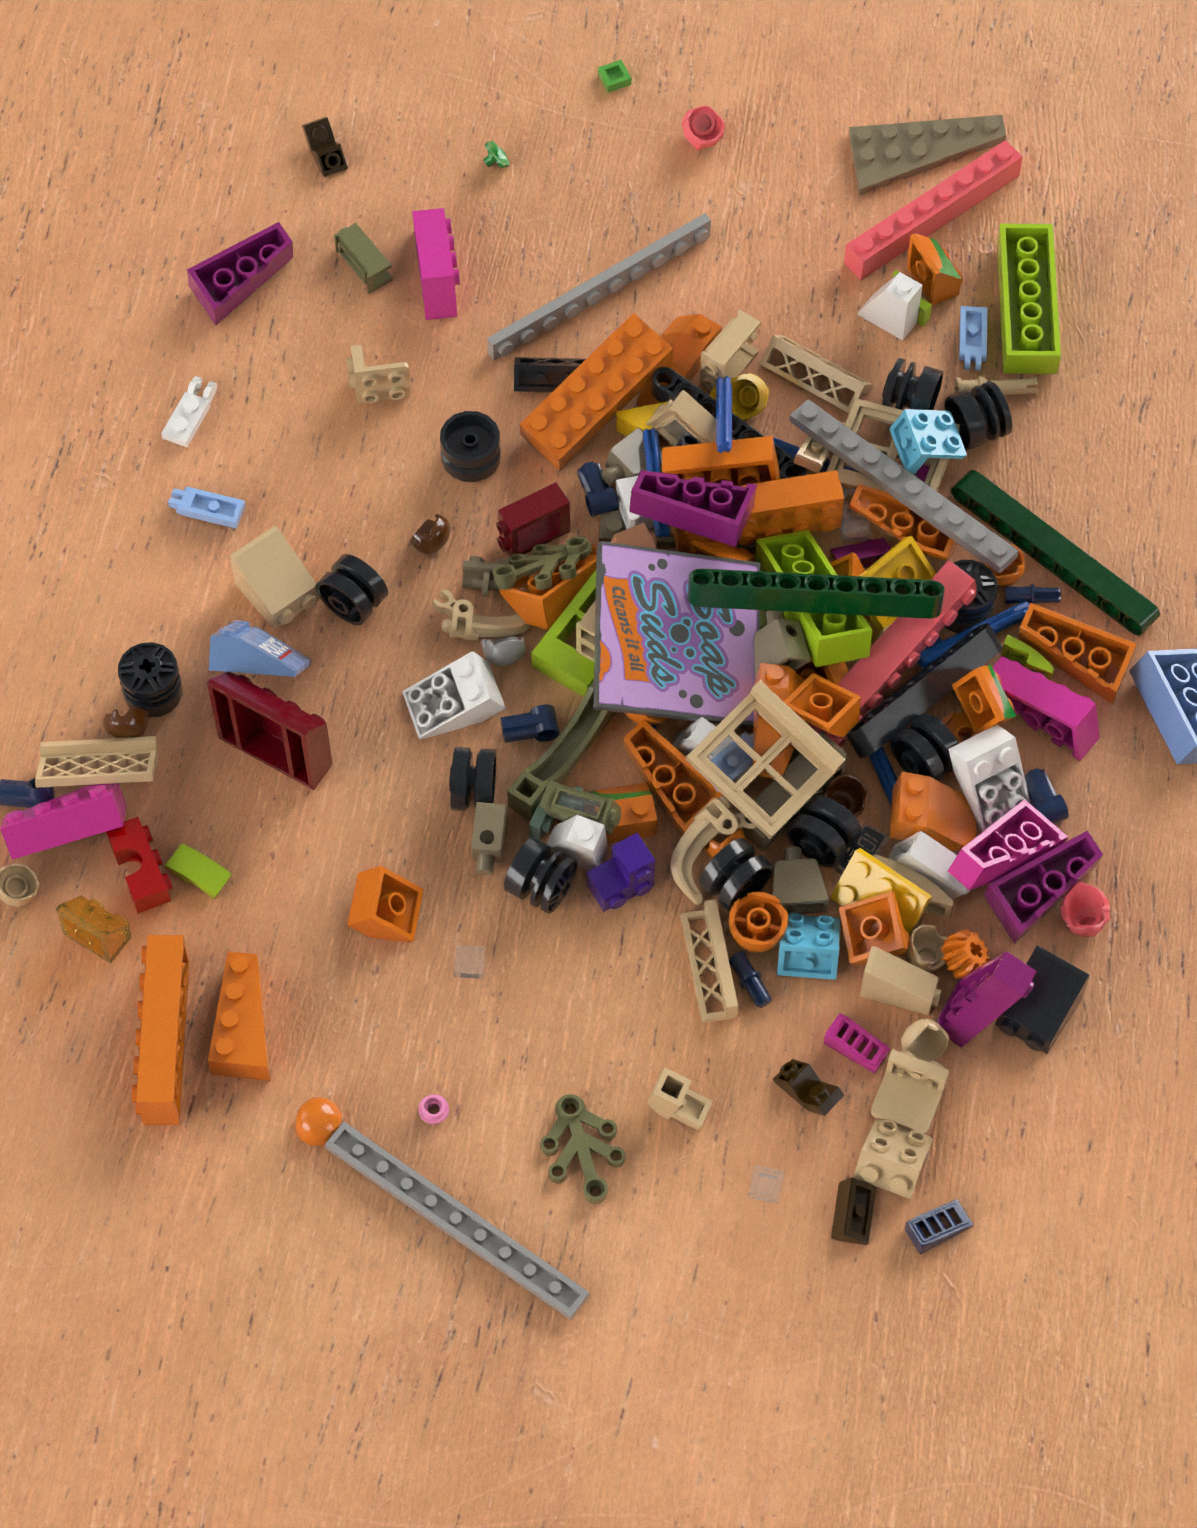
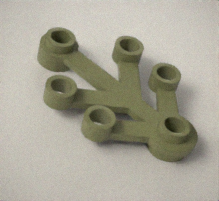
[493,536,592,590]
[540,1094,625,1204]

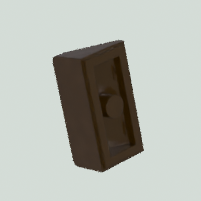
[831,1177,876,1245]

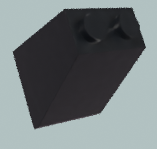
[995,945,1090,1054]

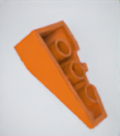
[637,314,722,407]
[849,484,957,561]
[500,544,597,629]

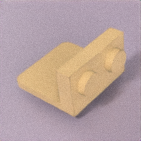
[346,345,411,404]
[871,1049,950,1134]
[853,1118,933,1199]

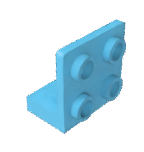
[889,409,967,474]
[777,913,840,980]

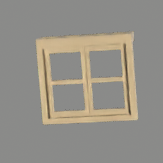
[827,398,960,499]
[685,680,846,839]

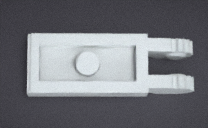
[161,376,217,447]

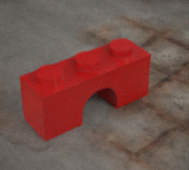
[106,816,173,914]

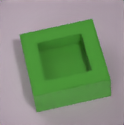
[598,60,632,93]

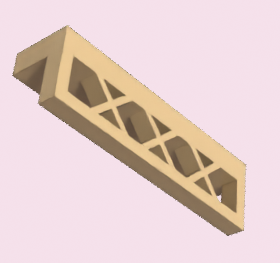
[759,335,873,413]
[681,899,738,1023]

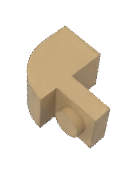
[648,1067,713,1130]

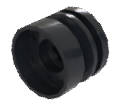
[882,358,944,410]
[944,381,1012,451]
[944,560,998,633]
[118,642,183,718]
[504,837,578,914]

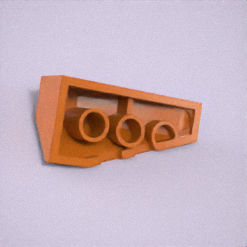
[753,663,806,778]

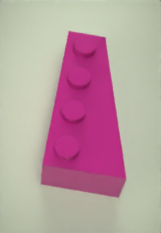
[412,208,460,320]
[992,656,1100,761]
[0,783,127,860]
[948,799,1068,890]

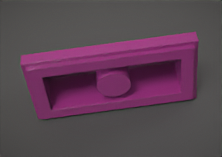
[830,537,891,568]

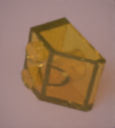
[55,895,132,964]

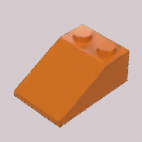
[889,771,976,852]

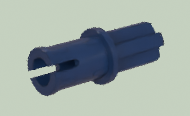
[1004,584,1061,604]
[729,951,771,1008]

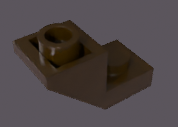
[302,117,348,177]
[773,1059,844,1116]

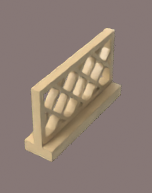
[35,736,159,788]

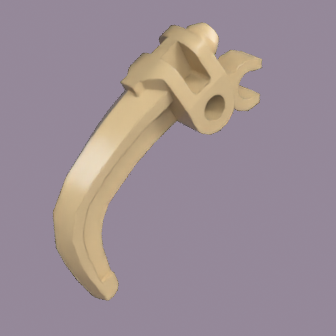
[432,589,531,641]
[670,796,756,904]

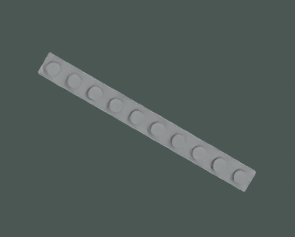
[487,213,711,361]
[790,399,1019,574]
[325,1121,589,1320]

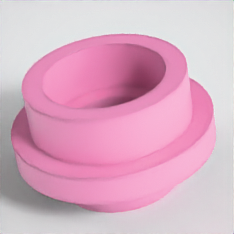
[419,1095,449,1124]

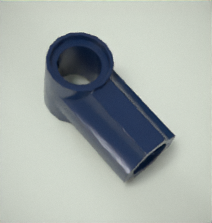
[577,461,619,517]
[500,704,560,743]
[1024,768,1069,824]
[0,778,55,808]

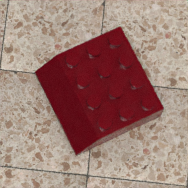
[207,672,333,790]

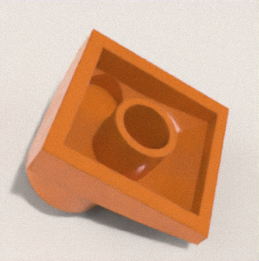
[839,891,910,966]

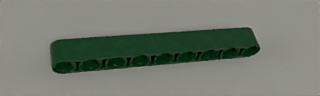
[951,470,1160,636]
[687,569,945,619]

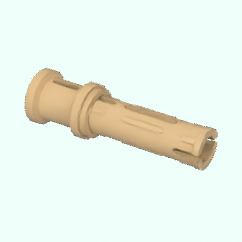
[954,376,1038,395]

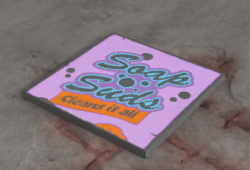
[593,541,760,728]

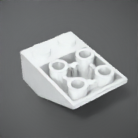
[402,651,506,740]
[948,725,1031,832]

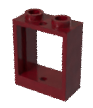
[496,482,570,556]

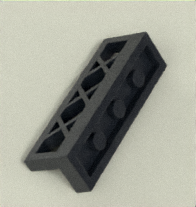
[514,357,586,392]

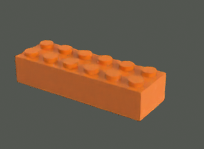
[519,313,673,471]
[671,470,844,553]
[132,935,190,1125]

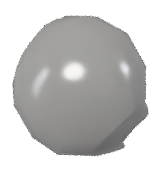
[481,637,525,666]

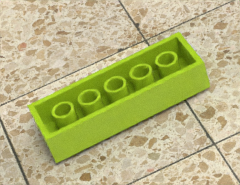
[997,223,1061,374]
[755,530,872,667]

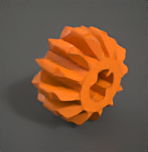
[941,929,991,979]

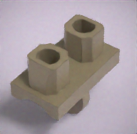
[462,556,514,596]

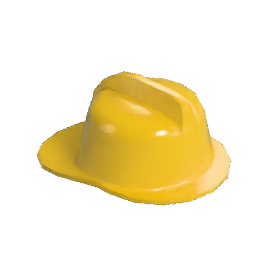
[709,373,769,420]

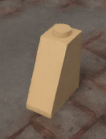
[860,946,942,1016]

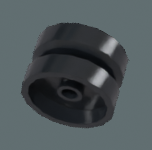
[440,411,501,482]
[316,554,388,625]
[890,713,959,781]
[449,747,497,811]
[786,795,862,868]
[699,838,774,913]

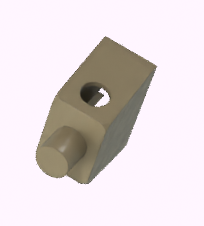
[602,428,662,485]
[754,611,811,678]
[471,802,508,875]
[772,846,828,914]

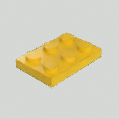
[859,536,936,631]
[830,848,932,936]

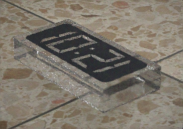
[835,822,889,874]

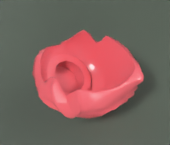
[681,105,725,150]
[1060,881,1111,937]

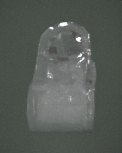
[840,488,871,543]

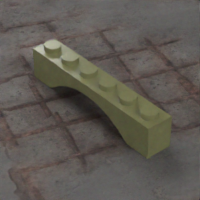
[507,681,617,821]

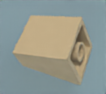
[230,526,320,629]

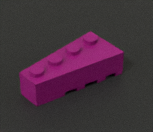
[187,222,293,325]
[629,470,757,547]
[983,830,1103,944]
[936,951,1036,1048]

